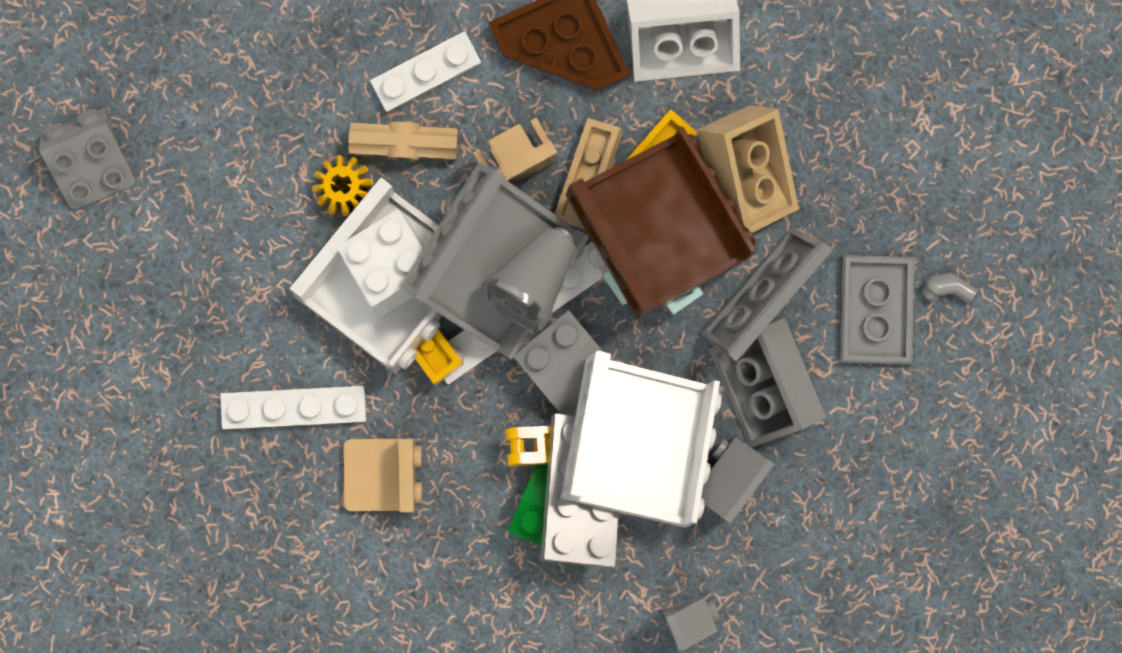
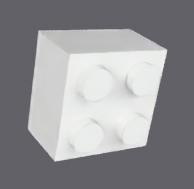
[337,209,424,317]

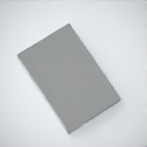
[840,255,915,365]

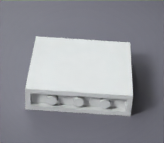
[290,178,442,374]
[561,351,722,528]

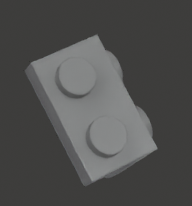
[39,107,135,209]

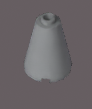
[482,227,576,331]

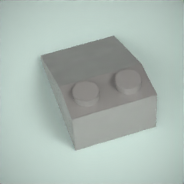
[514,310,603,416]

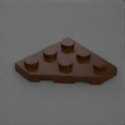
[488,0,631,91]

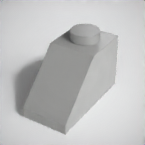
[662,595,720,651]

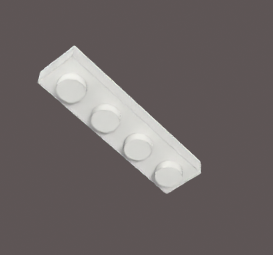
[220,386,367,429]

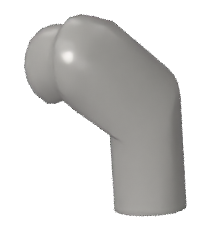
[922,273,978,304]

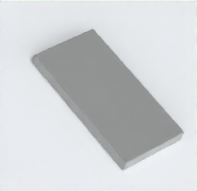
[700,228,832,361]

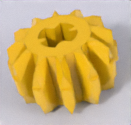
[312,155,374,217]

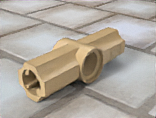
[348,122,458,161]

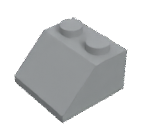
[701,437,774,524]

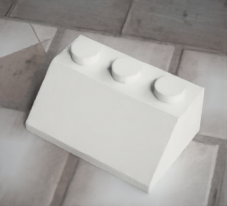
[627,0,740,82]

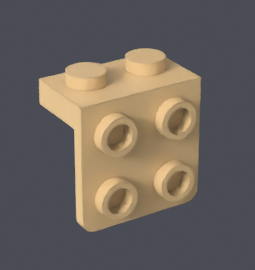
[344,438,423,512]

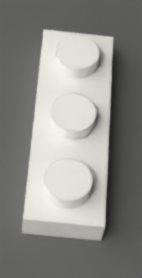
[370,31,482,113]

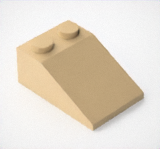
[696,105,799,233]

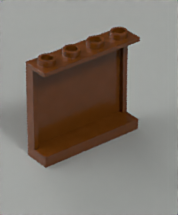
[565,126,756,320]

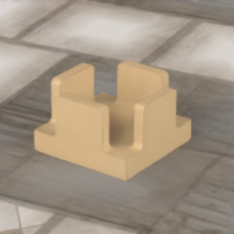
[473,118,557,185]

